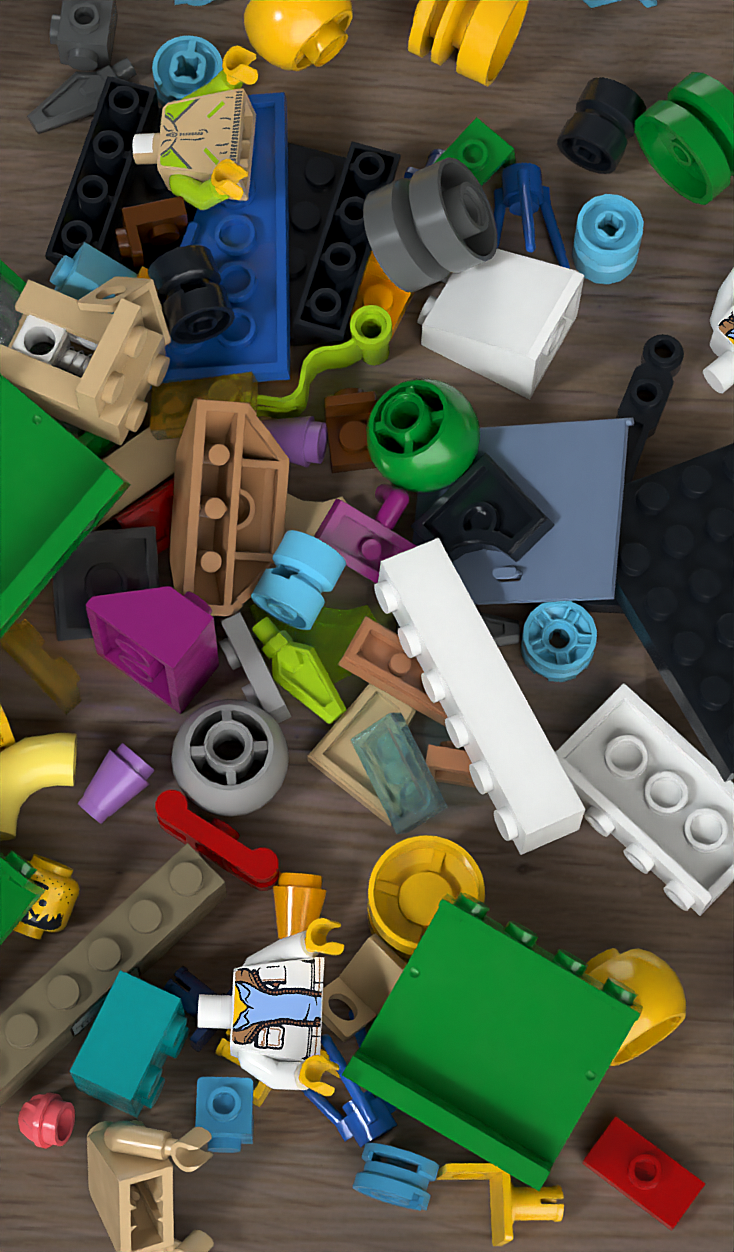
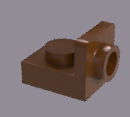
[115,196,188,273]
[324,388,377,473]

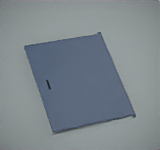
[413,417,634,605]

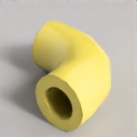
[0,733,77,841]

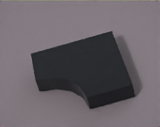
[411,453,554,562]

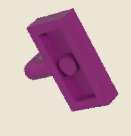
[314,484,417,584]

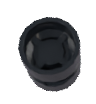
[557,77,646,174]
[148,245,235,344]

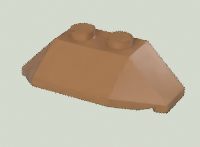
[169,399,290,617]

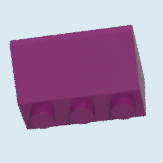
[85,586,219,714]

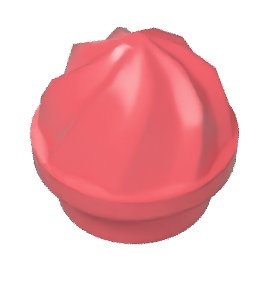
[18,1092,75,1149]

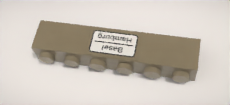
[0,843,227,1107]

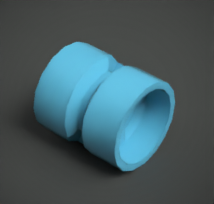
[572,194,644,284]
[251,530,347,630]

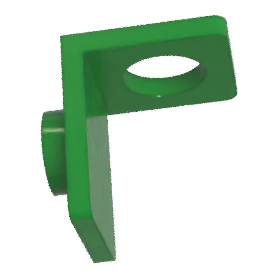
[433,117,516,187]

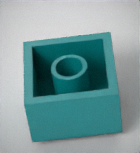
[70,970,190,1118]

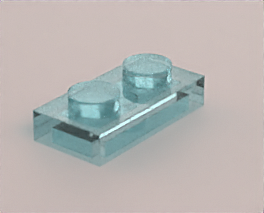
[350,712,448,834]

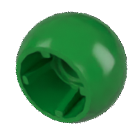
[366,378,480,492]

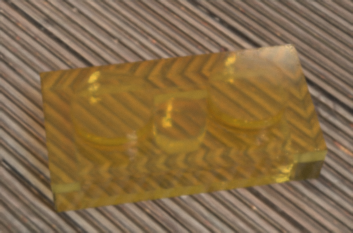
[150,372,258,440]
[0,619,82,715]

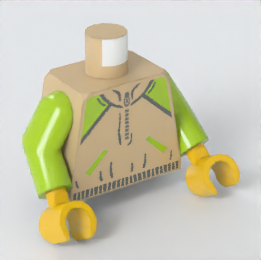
[132,45,258,210]

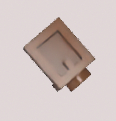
[424,741,476,788]

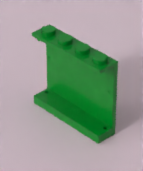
[0,374,131,640]
[342,892,643,1191]

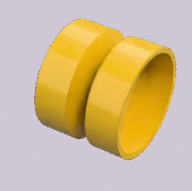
[367,835,485,964]

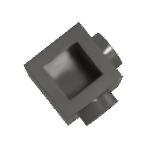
[50,0,118,71]

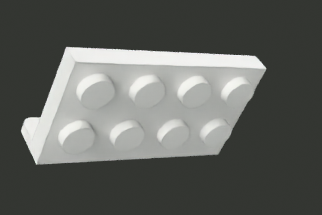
[554,683,734,916]

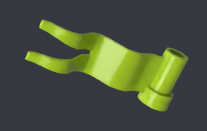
[239,305,392,419]

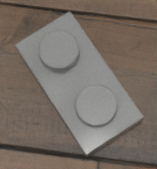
[219,612,291,723]

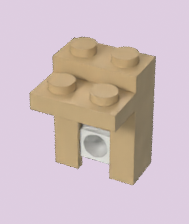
[0,279,170,446]

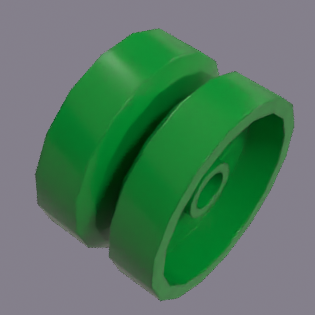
[635,72,734,205]

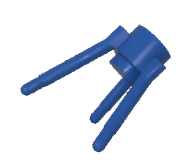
[493,163,570,269]
[301,1009,397,1148]

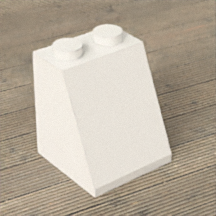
[417,249,584,400]

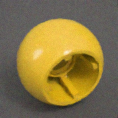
[244,0,353,71]
[585,948,686,1066]

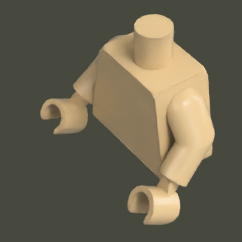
[87,1120,214,1252]

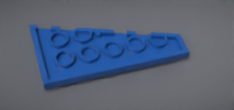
[150,92,290,389]

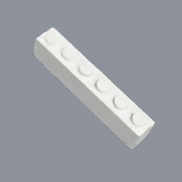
[374,538,585,855]

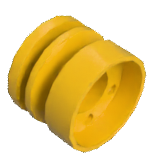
[408,0,529,87]

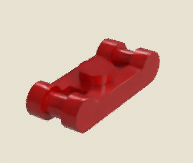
[155,790,279,891]

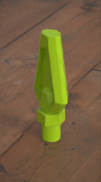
[252,617,347,725]

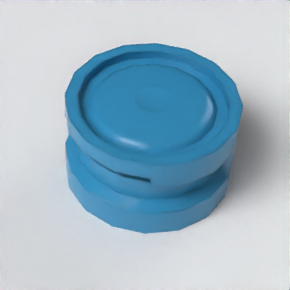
[353,1143,440,1211]

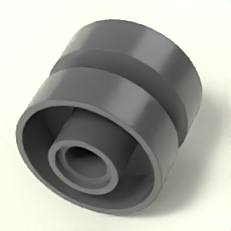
[363,157,497,293]

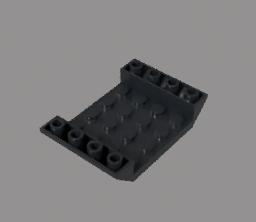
[45,76,401,347]

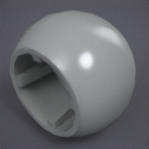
[171,699,289,817]

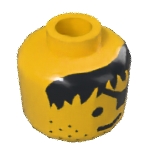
[14,854,80,940]

